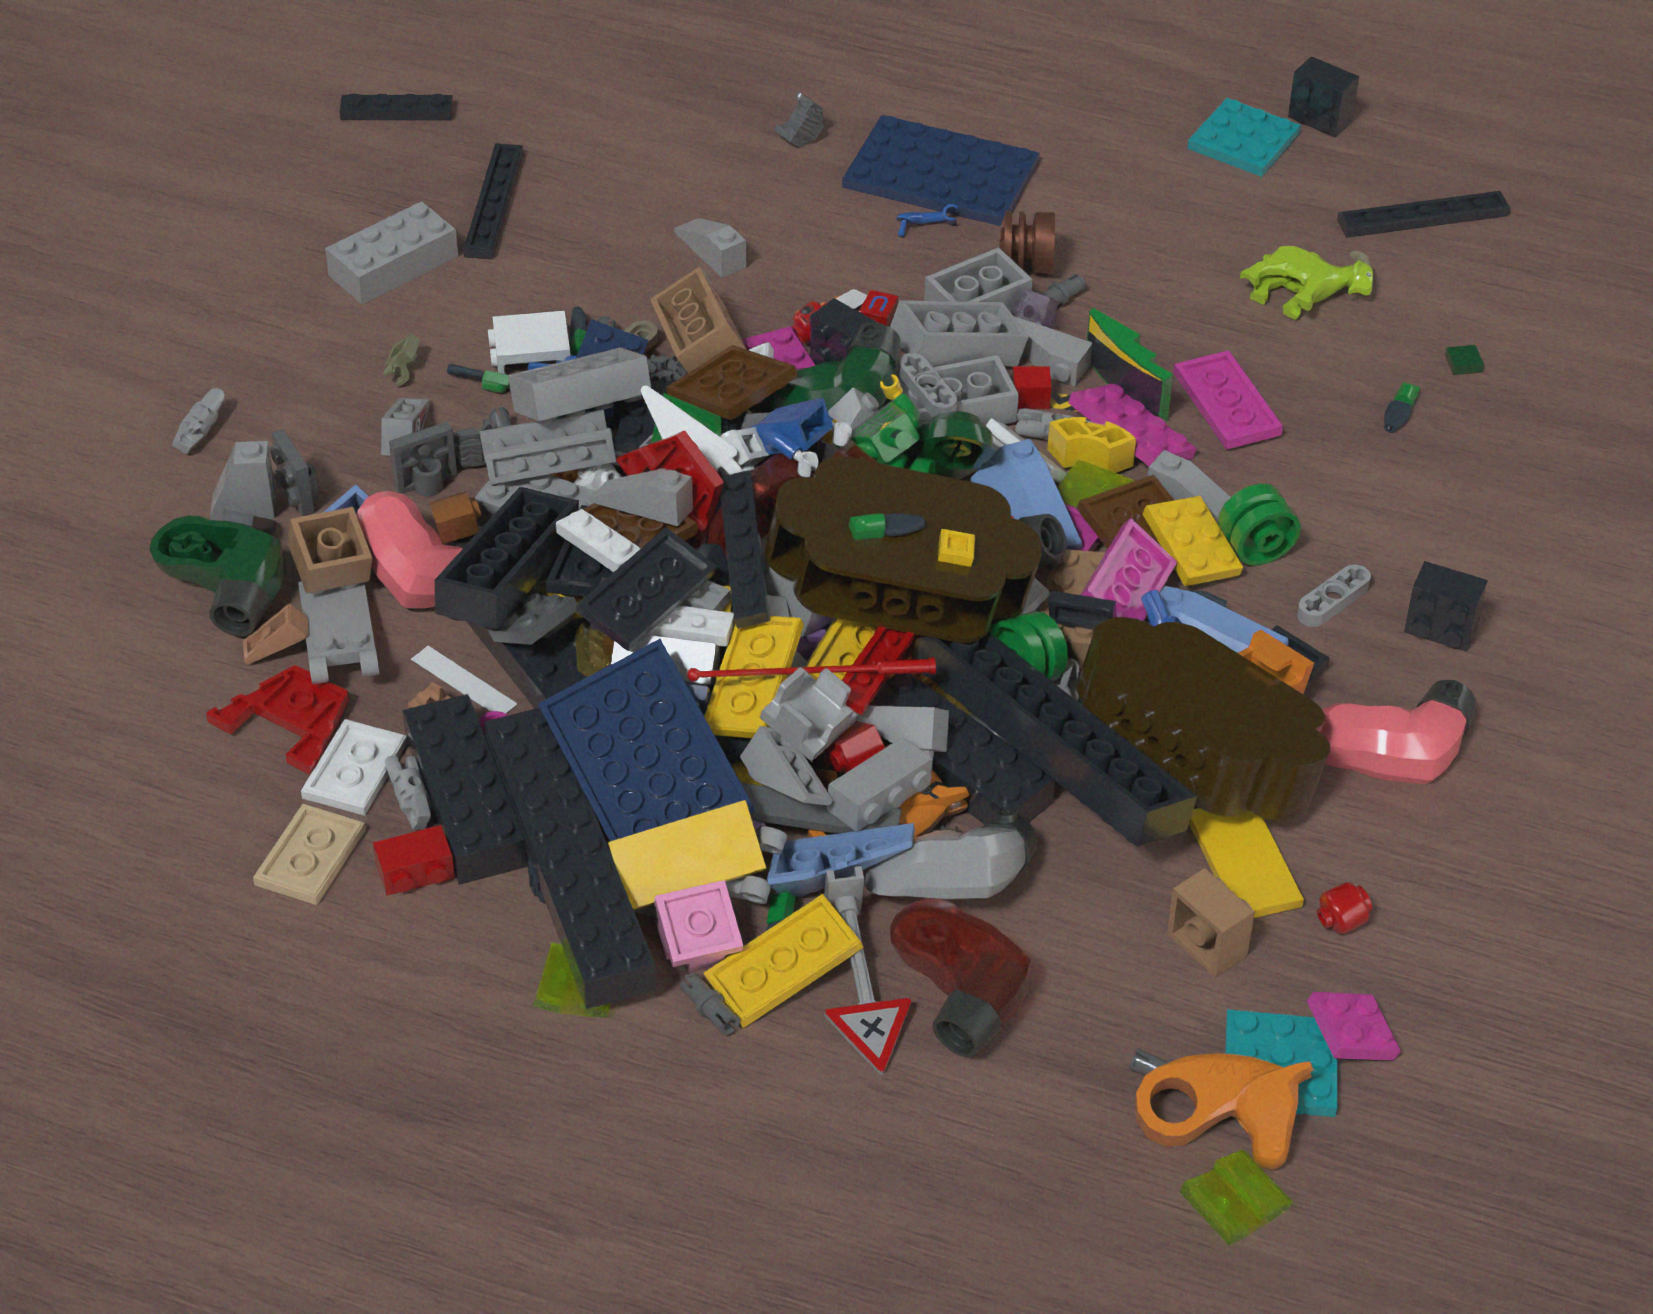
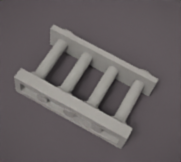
[479,409,616,485]

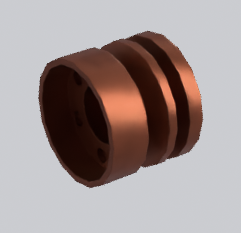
[999,211,1055,274]

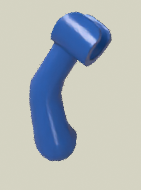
[896,204,959,237]

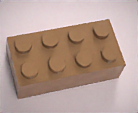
[650,266,746,373]
[1040,550,1106,671]

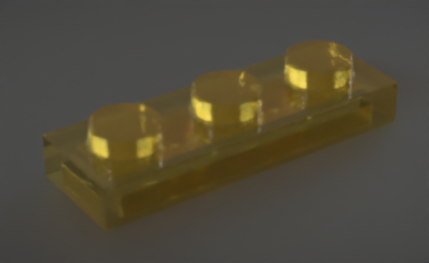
[575,623,612,677]

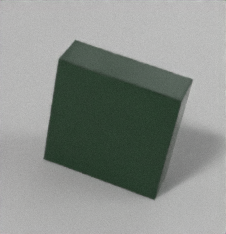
[1445,345,1484,375]

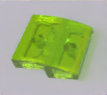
[1057,459,1135,508]
[532,942,611,1017]
[1180,1149,1292,1245]

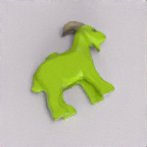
[1240,246,1373,320]

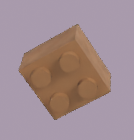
[288,507,372,593]
[1167,868,1255,978]

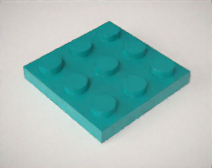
[1187,98,1301,177]
[1225,1009,1337,1117]

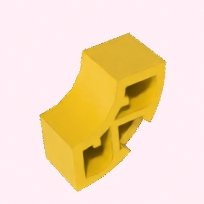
[1047,417,1136,476]

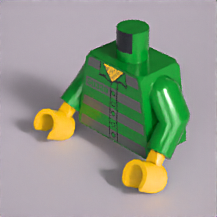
[822,374,920,464]

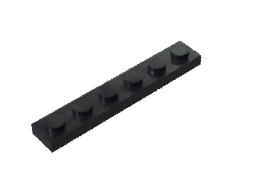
[720,470,770,629]

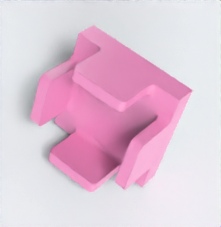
[654,880,743,973]

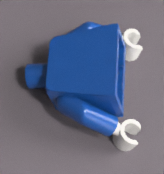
[751,397,852,477]

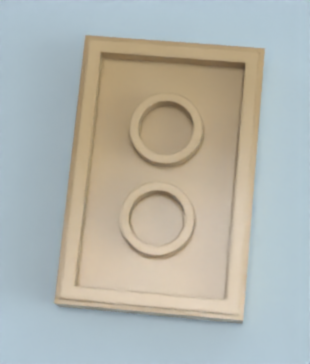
[253,804,366,905]

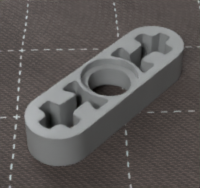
[899,353,957,417]
[1297,564,1371,627]

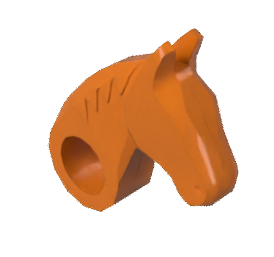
[1135,1053,1313,1170]

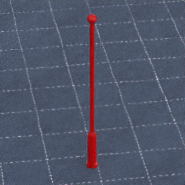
[687,657,936,681]

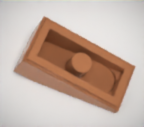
[243,604,309,665]

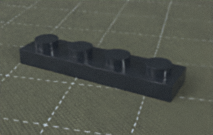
[339,93,453,121]

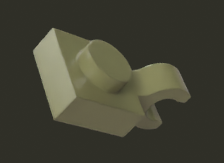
[384,333,420,387]

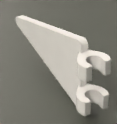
[641,386,743,498]

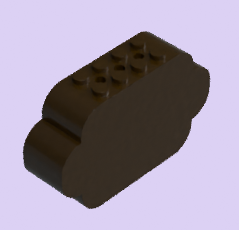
[765,457,1042,643]
[1076,617,1330,821]

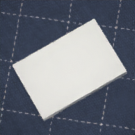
[301,719,408,816]

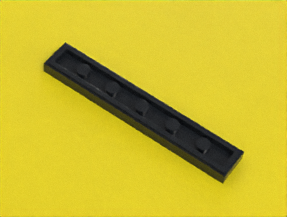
[463,143,524,260]
[1337,191,1511,238]

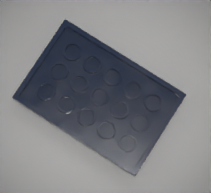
[842,115,1040,226]
[538,638,755,842]

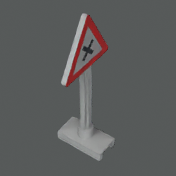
[824,866,911,1075]

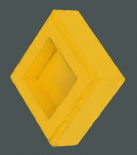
[938,529,975,567]

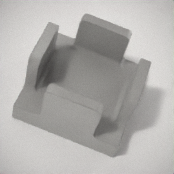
[759,667,858,762]

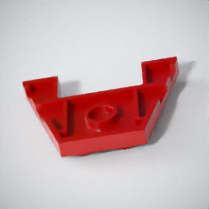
[616,430,724,549]
[206,665,349,775]

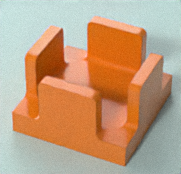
[1238,630,1314,694]

